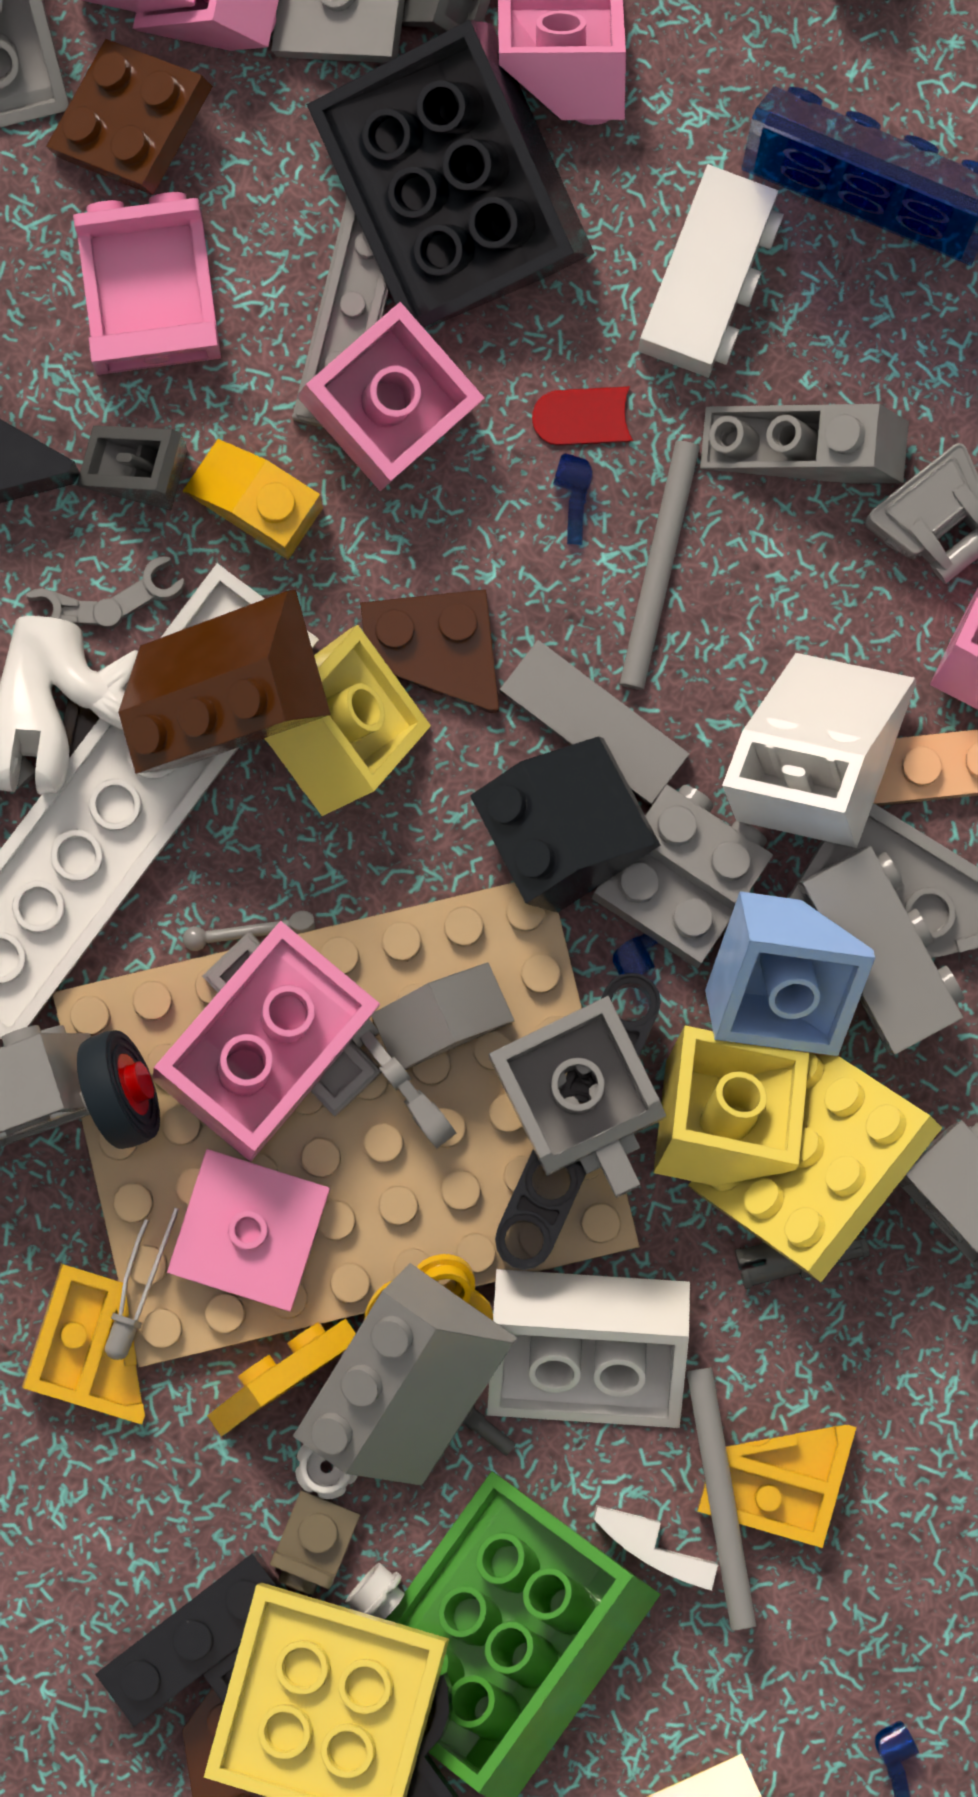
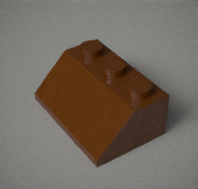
[118,590,331,774]

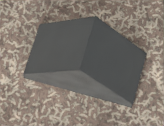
[77,426,188,511]

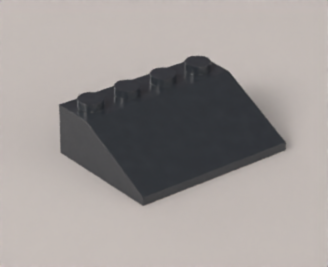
[306,20,594,329]

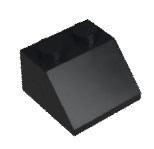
[470,736,661,913]

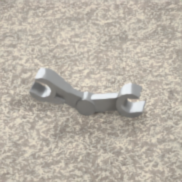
[26,556,186,629]
[352,1019,457,1149]

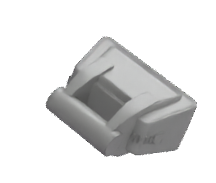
[865,443,978,584]

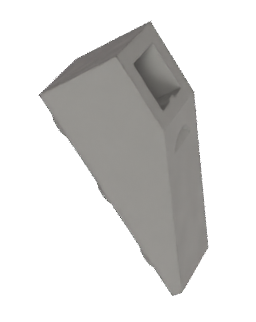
[700,404,909,484]

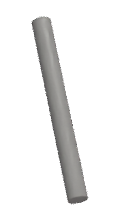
[619,441,700,690]
[687,1367,757,1630]

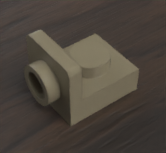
[269,1490,361,1595]

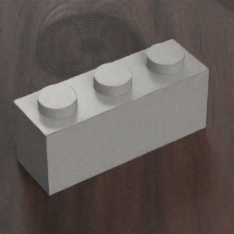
[797,846,965,1055]

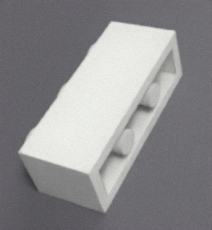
[638,164,784,378]

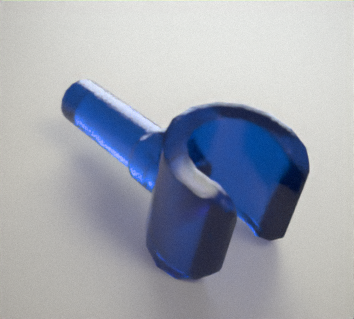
[553,453,593,545]
[612,933,658,975]
[874,1721,919,1797]

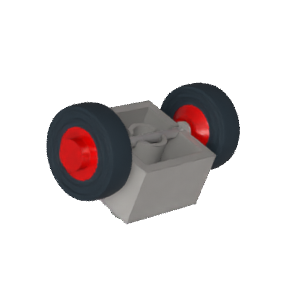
[0,1025,160,1149]

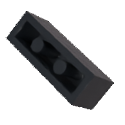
[95,1551,286,1727]

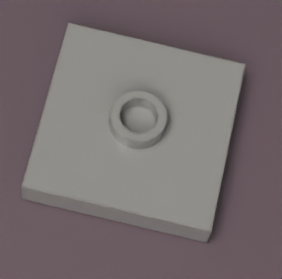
[271,0,405,63]

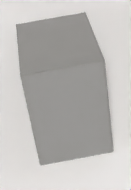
[372,962,514,1070]

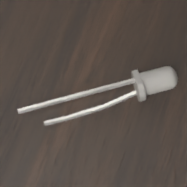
[105,1208,179,1360]

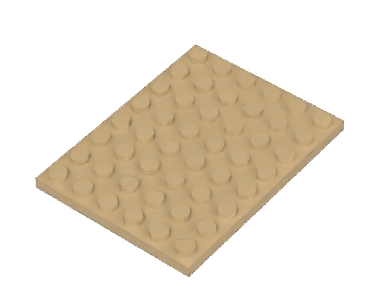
[53,882,640,1368]

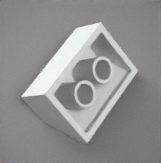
[487,1269,690,1428]

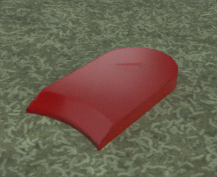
[532,386,633,446]

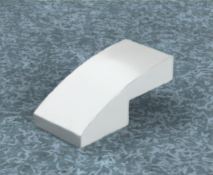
[593,1505,718,1591]

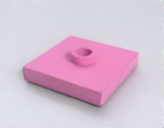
[167,1149,331,1312]

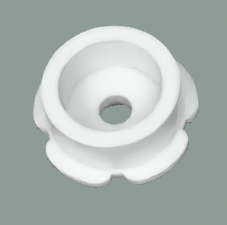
[295,1444,357,1499]
[345,1563,405,1619]

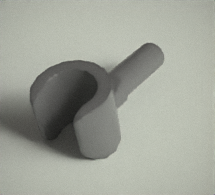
[463,1405,516,1456]

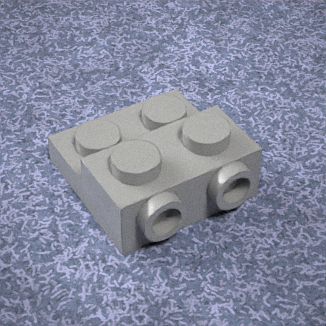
[592,785,773,969]

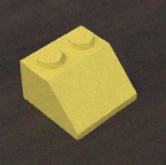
[264,625,431,816]
[653,1025,809,1186]

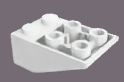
[722,653,917,848]

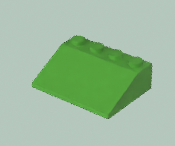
[385,1471,661,1797]

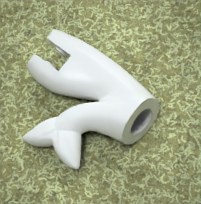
[0,616,138,794]

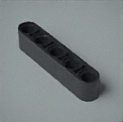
[495,973,661,1270]

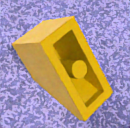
[183,439,323,560]

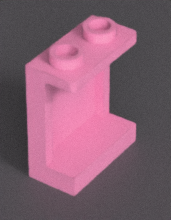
[73,192,221,375]

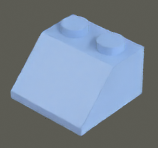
[705,891,875,1056]

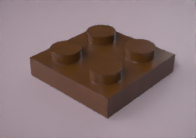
[46,39,213,195]

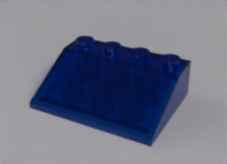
[741,86,978,266]

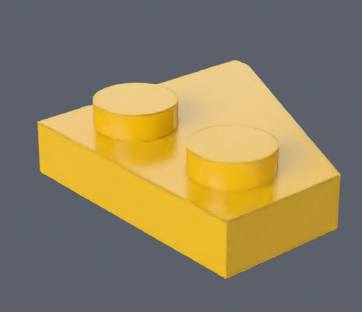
[22,1263,145,1425]
[207,1318,356,1437]
[697,1424,857,1548]

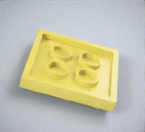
[688,1052,942,1282]
[204,1583,449,1797]

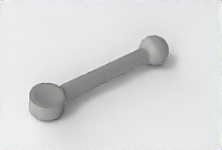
[183,911,316,951]

